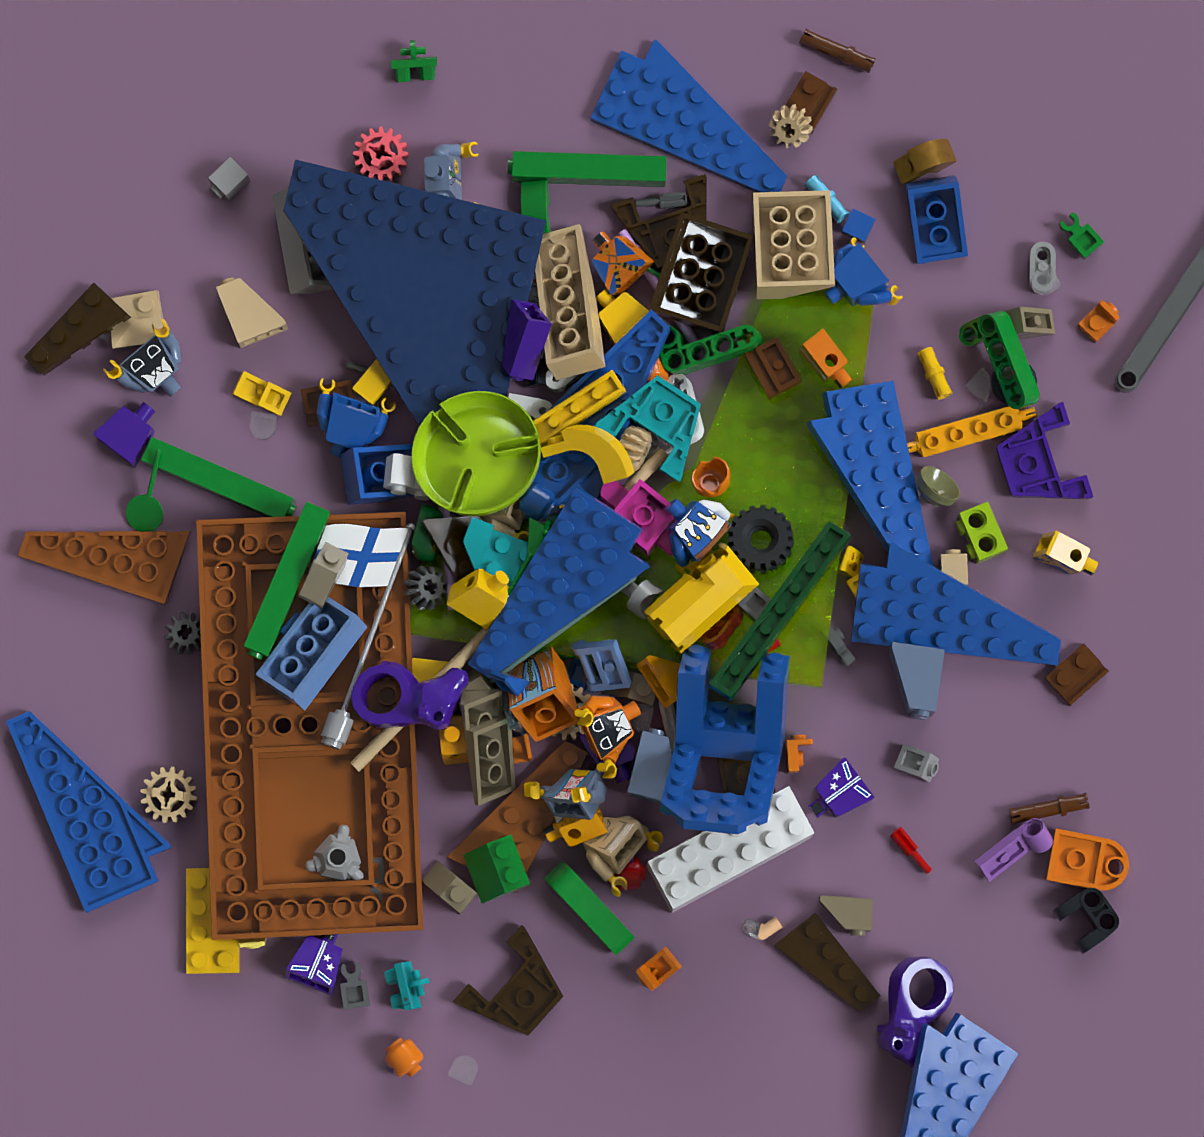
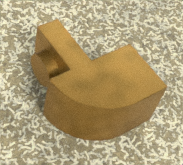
[892,138,957,185]

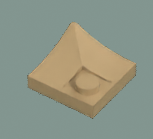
[111,290,164,349]

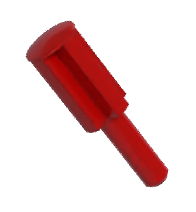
[890,826,932,874]

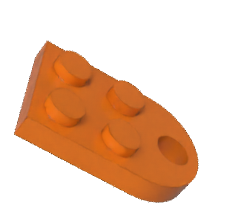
[1045,828,1129,891]

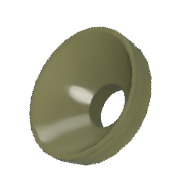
[917,466,960,507]

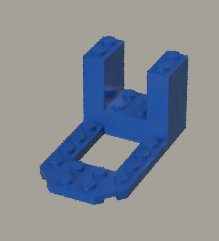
[660,645,790,834]

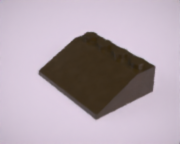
[649,212,755,335]

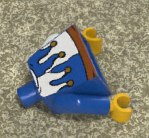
[666,498,738,575]

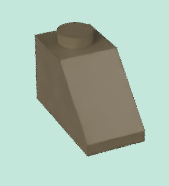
[1005,307,1056,340]
[299,542,349,608]
[603,672,656,708]
[421,861,478,914]
[819,896,873,936]

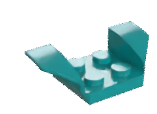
[463,517,533,587]

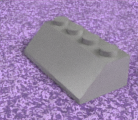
[272,188,333,294]

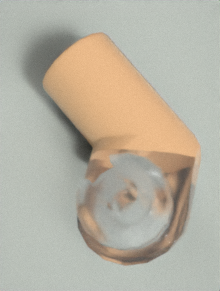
[742,917,782,940]

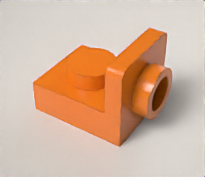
[1077,300,1120,343]
[785,735,813,774]

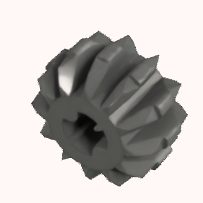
[403,566,448,610]
[164,611,201,656]

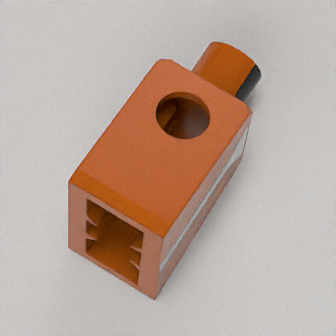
[799,329,853,389]

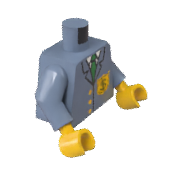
[424,142,479,204]

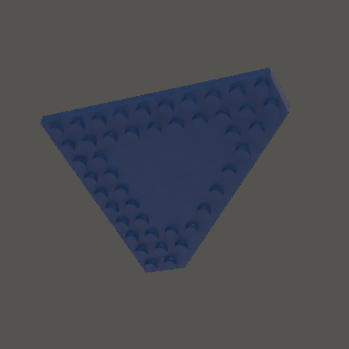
[283,159,546,427]

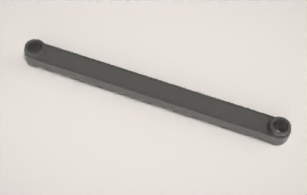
[1115,245,1204,393]

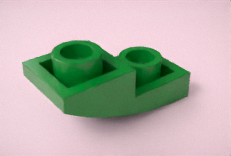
[521,180,551,234]

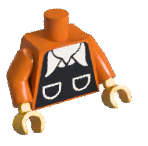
[574,696,641,779]

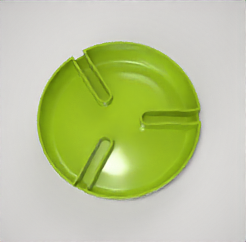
[411,391,541,516]

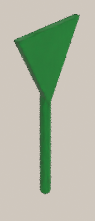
[507,517,550,599]

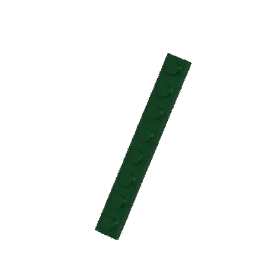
[709,521,851,701]

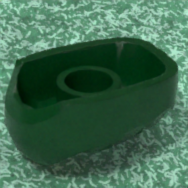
[411,504,443,562]

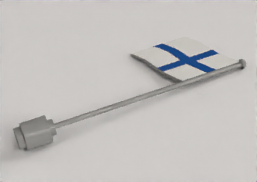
[307,524,416,750]

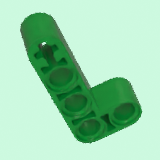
[958,311,1040,409]
[660,325,763,375]
[543,861,635,956]

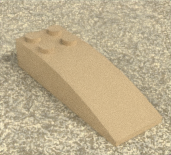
[535,224,605,380]

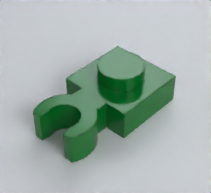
[1059,212,1104,260]

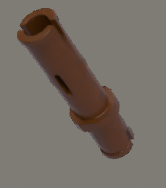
[799,29,876,73]
[1009,792,1090,825]

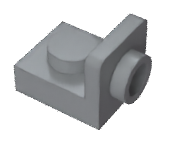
[894,744,939,783]

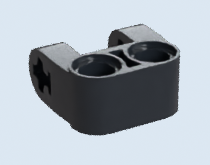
[1052,888,1119,954]

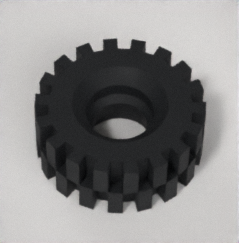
[727,505,794,574]

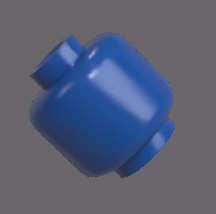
[518,482,557,521]

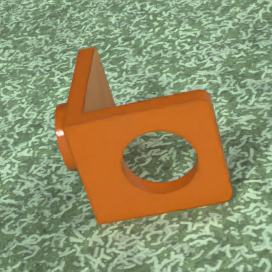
[512,733,533,764]

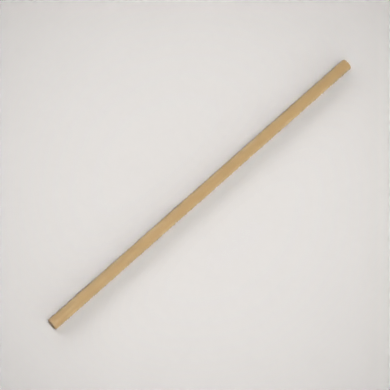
[350,448,669,772]

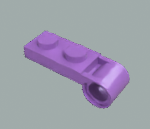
[975,818,1053,882]

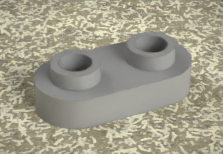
[1029,242,1056,294]

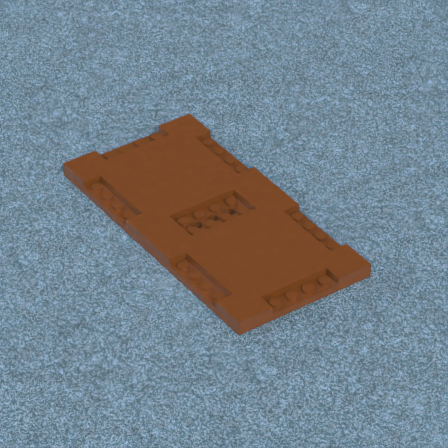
[196,512,424,940]

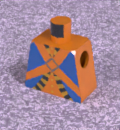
[592,231,655,295]

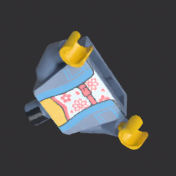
[524,763,607,820]

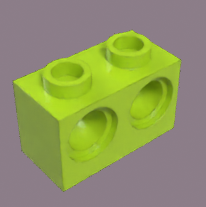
[955,502,1008,564]

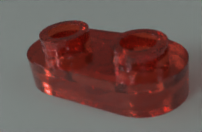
[701,605,744,650]

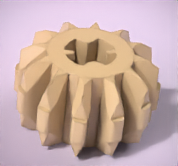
[769,104,813,149]
[619,425,653,471]

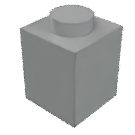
[208,157,251,201]

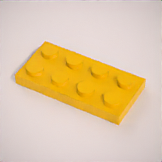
[186,868,240,974]

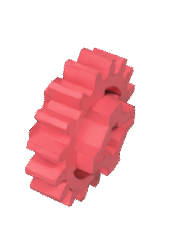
[353,126,409,182]

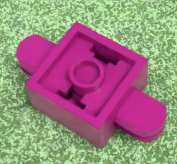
[600,479,675,557]

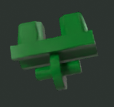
[391,40,438,82]

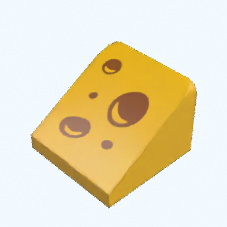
[838,546,864,578]

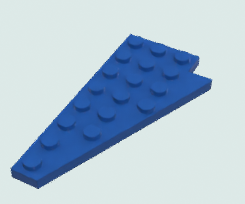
[591,39,787,193]
[532,309,670,509]
[468,487,650,678]
[851,543,1061,665]
[6,711,172,913]

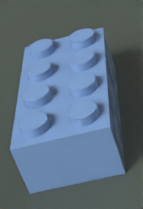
[256,597,367,711]

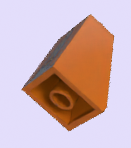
[507,647,578,742]

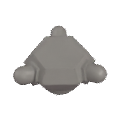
[305,825,364,881]

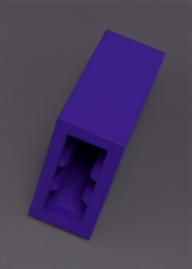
[502,299,552,381]

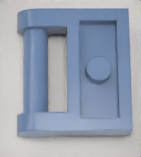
[572,639,632,691]

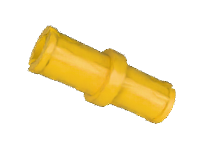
[917,347,953,400]

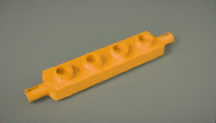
[907,406,1037,457]

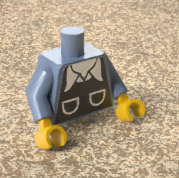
[103,319,182,397]

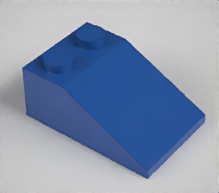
[905,175,968,264]
[340,444,414,505]

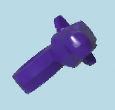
[351,661,469,730]
[877,956,954,1069]

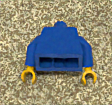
[824,237,903,306]
[316,378,396,458]

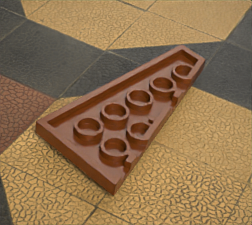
[18,531,191,605]
[447,741,588,892]

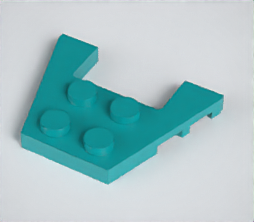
[595,375,701,483]

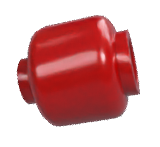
[607,856,647,890]

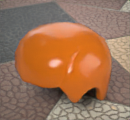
[691,456,731,498]

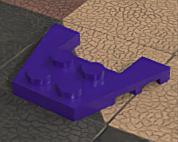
[996,402,1094,499]

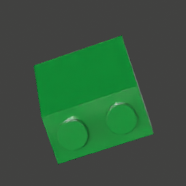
[463,834,531,904]

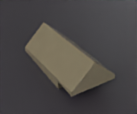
[461,689,516,806]

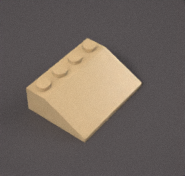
[752,190,835,299]

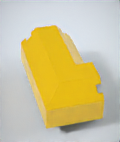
[644,542,759,654]

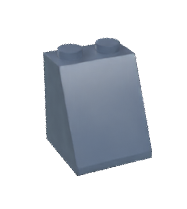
[888,642,945,720]
[627,728,672,804]

